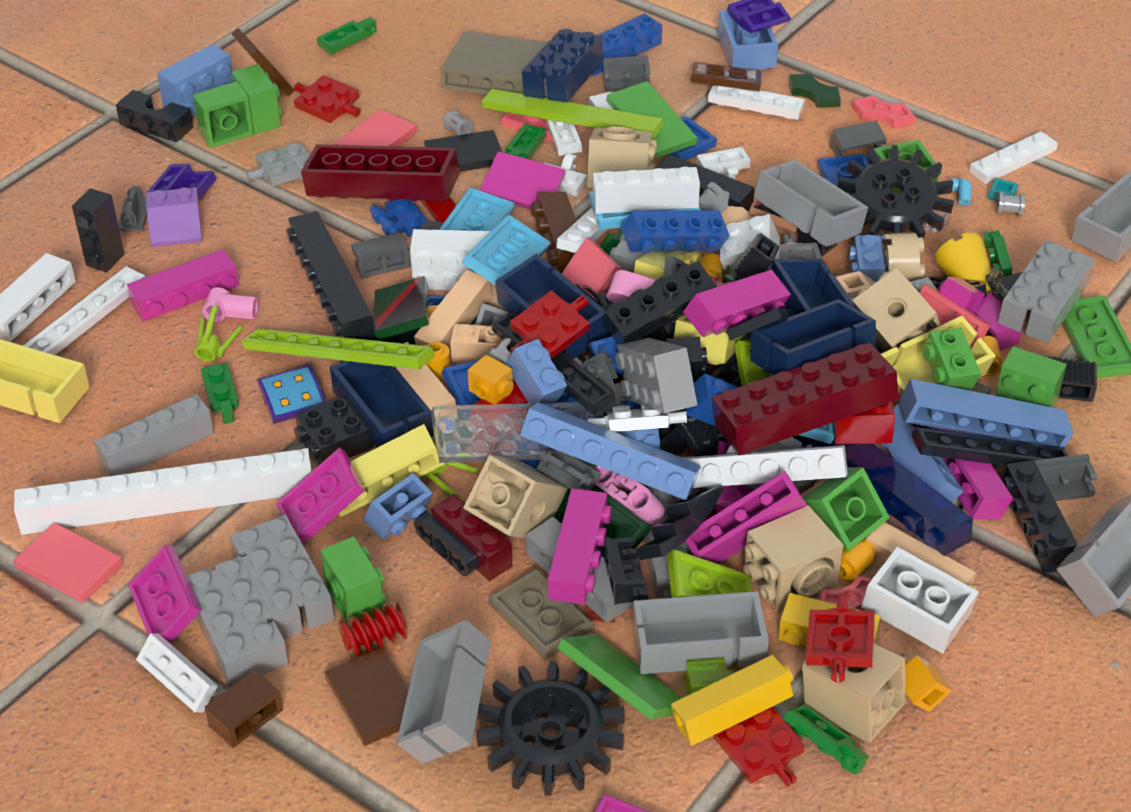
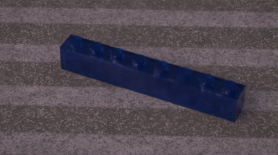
[793,435,973,556]

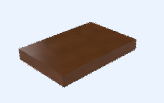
[231,28,294,97]
[691,62,761,91]
[324,647,408,746]

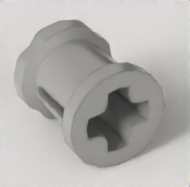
[443,110,474,136]
[996,192,1025,216]

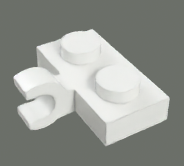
[696,147,750,180]
[543,153,587,197]

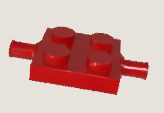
[294,75,361,123]
[510,290,590,359]
[806,593,875,683]
[713,707,805,787]

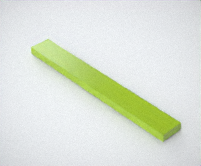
[481,89,664,138]
[242,328,435,369]

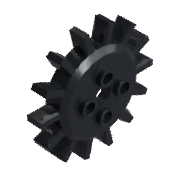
[837,145,955,240]
[476,661,625,796]

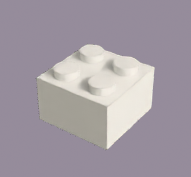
[720,214,780,272]

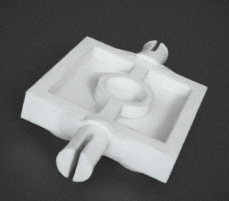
[588,405,687,432]

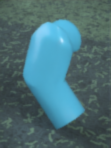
[950,177,972,206]

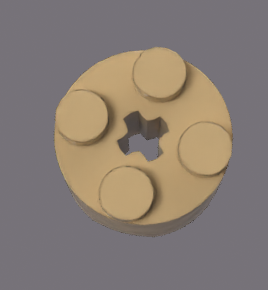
[881,232,925,282]

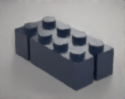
[522,29,604,103]
[495,253,609,359]
[771,259,858,314]
[751,299,876,376]
[330,361,434,448]

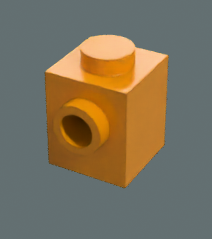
[468,355,514,405]
[905,655,952,712]

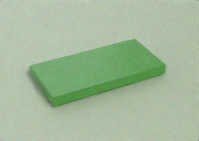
[606,81,697,159]
[1062,295,1131,378]
[557,634,682,720]

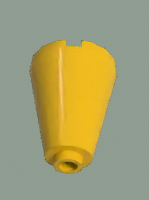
[935,233,997,296]

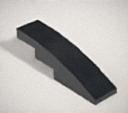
[636,485,724,560]

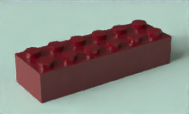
[301,144,460,202]
[712,343,899,455]

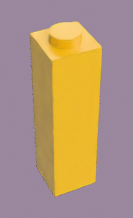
[671,655,794,746]

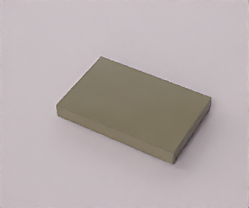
[488,568,593,660]

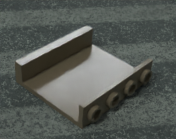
[441,31,548,95]

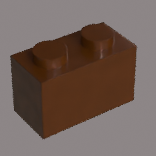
[204,670,283,748]

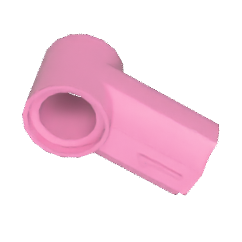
[202,287,259,322]

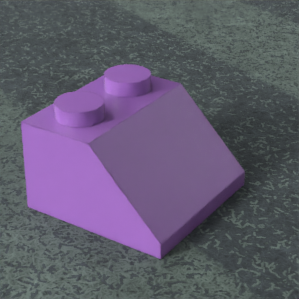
[146,187,202,247]

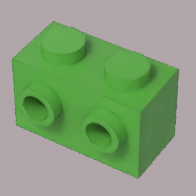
[922,327,981,390]

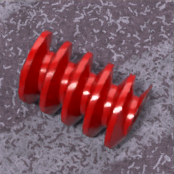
[338,602,407,656]

